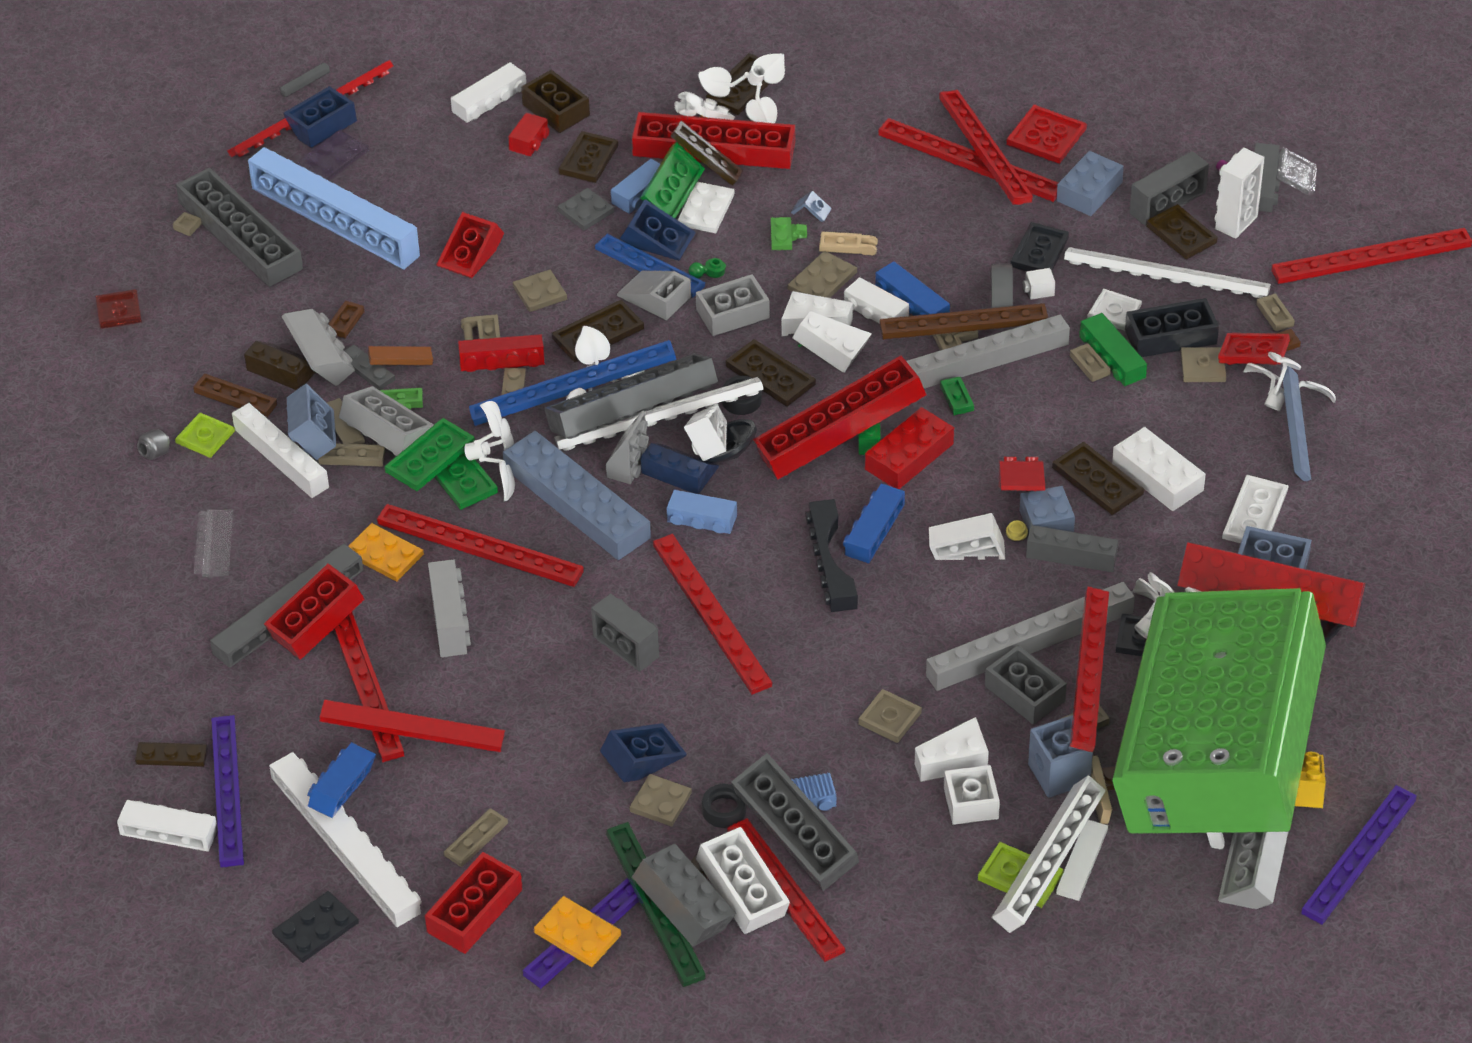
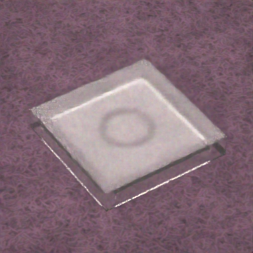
[1277,148,1317,196]

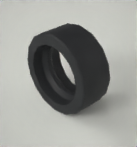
[722,376,762,415]
[702,783,746,828]

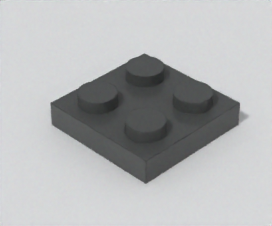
[557,188,614,231]

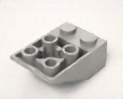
[617,271,691,321]
[606,411,649,484]

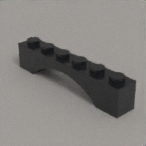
[805,499,858,612]

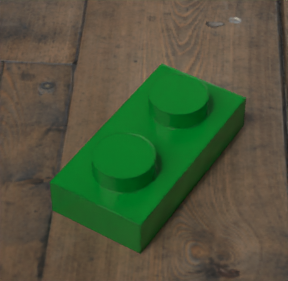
[940,376,974,415]

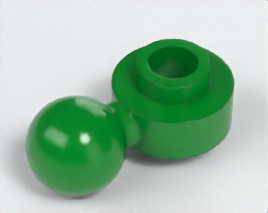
[689,258,726,279]

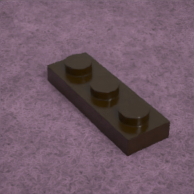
[135,742,208,767]

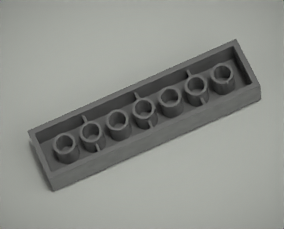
[176,167,303,287]
[544,353,718,439]

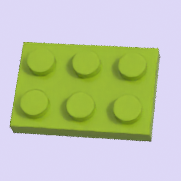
[978,842,1063,908]

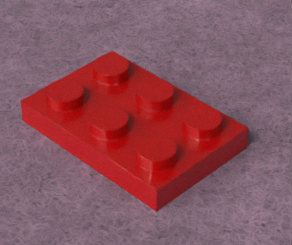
[1218,333,1290,365]

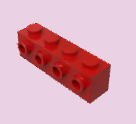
[458,334,545,372]

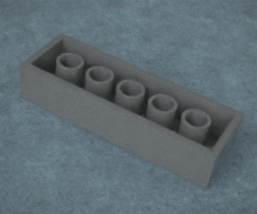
[731,753,860,891]

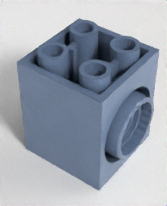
[1028,715,1093,798]

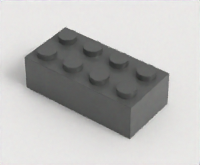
[1129,151,1209,226]
[632,843,736,947]

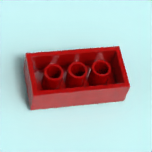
[865,407,954,489]
[264,563,365,660]
[425,852,522,954]

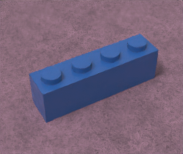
[875,261,950,316]
[843,484,905,563]
[307,742,376,818]

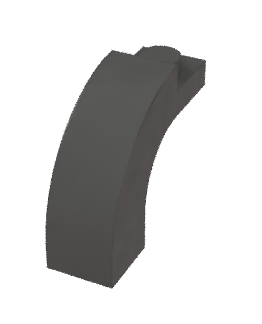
[990,264,1013,308]

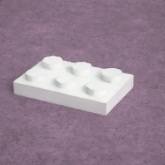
[678,182,735,233]

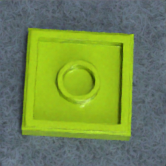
[175,413,235,458]

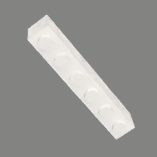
[232,403,329,498]

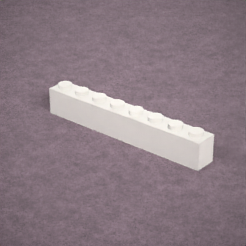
[992,775,1106,933]

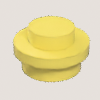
[1006,520,1028,541]

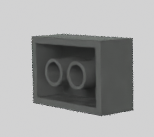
[591,594,659,672]
[985,645,1067,725]

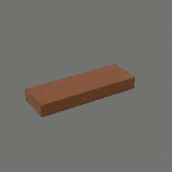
[368,346,433,365]

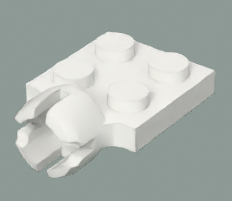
[675,92,735,120]

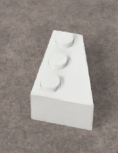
[782,291,853,336]
[792,311,872,372]
[684,404,727,461]
[929,513,1005,560]
[915,717,989,782]

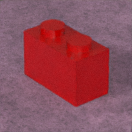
[508,112,550,157]

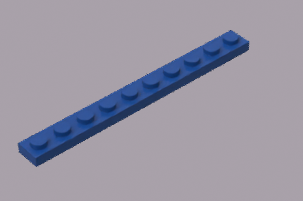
[469,340,677,426]

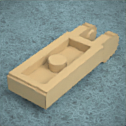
[820,232,878,255]

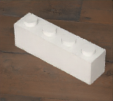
[451,63,526,123]
[117,800,218,852]

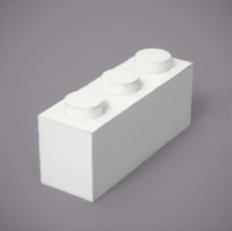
[844,277,909,324]

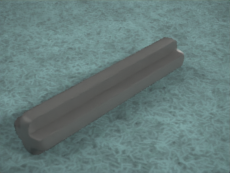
[280,63,330,97]

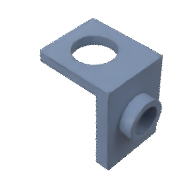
[791,191,831,222]

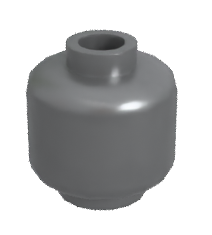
[137,429,170,460]

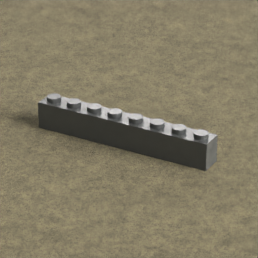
[210,544,363,668]

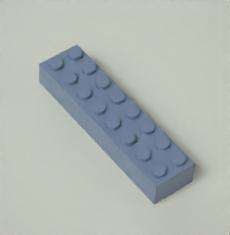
[503,431,651,560]

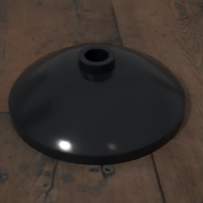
[699,419,757,463]

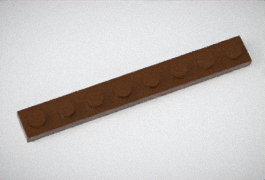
[880,303,1048,340]

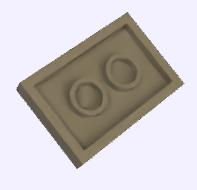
[788,251,857,298]

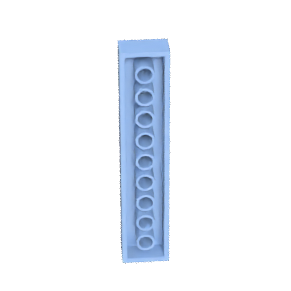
[248,147,420,269]

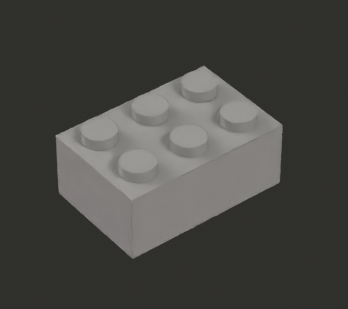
[696,274,770,336]

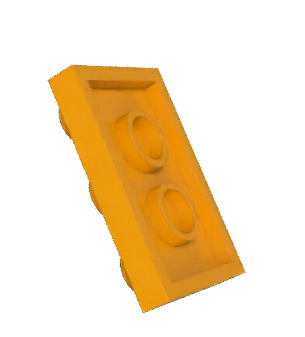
[348,523,424,582]
[534,896,621,967]

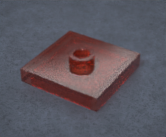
[96,289,142,329]

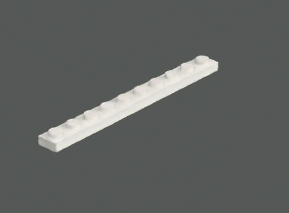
[1064,247,1271,298]
[554,377,763,451]

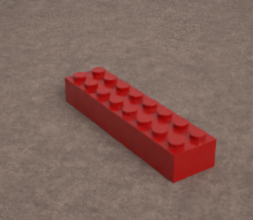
[632,112,795,169]
[753,355,926,480]
[1177,542,1365,627]

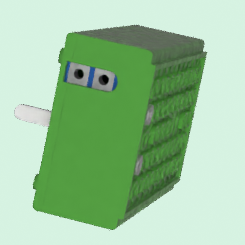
[1112,588,1326,849]

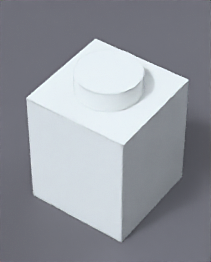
[1023,268,1055,300]

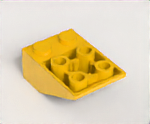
[1295,752,1326,808]

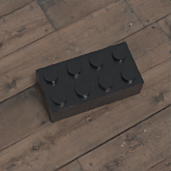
[1125,298,1219,357]

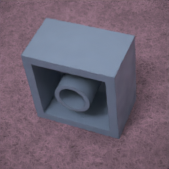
[1019,486,1075,533]

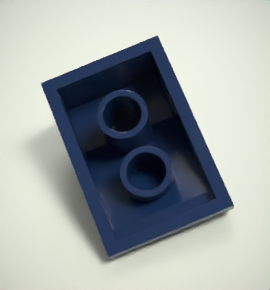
[620,199,696,261]
[600,723,687,782]

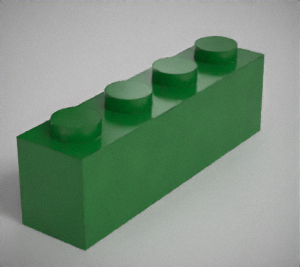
[1079,313,1147,386]

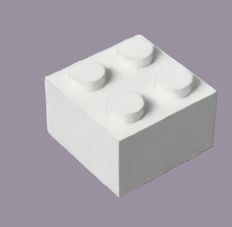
[944,765,1000,825]

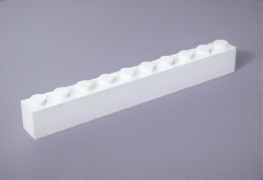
[269,752,422,927]

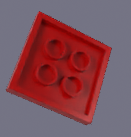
[1006,105,1087,164]

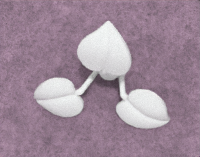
[698,54,785,123]
[566,326,644,400]
[1244,352,1336,411]
[465,401,515,502]
[1132,572,1175,639]

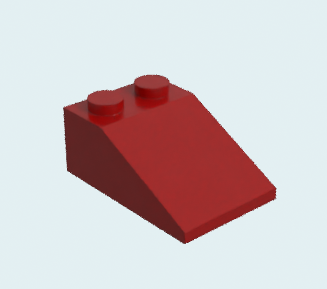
[436,212,504,279]
[999,456,1045,491]

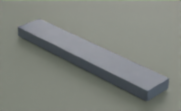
[1281,366,1311,481]

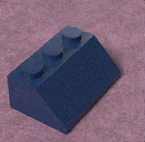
[284,86,357,148]
[641,443,719,494]

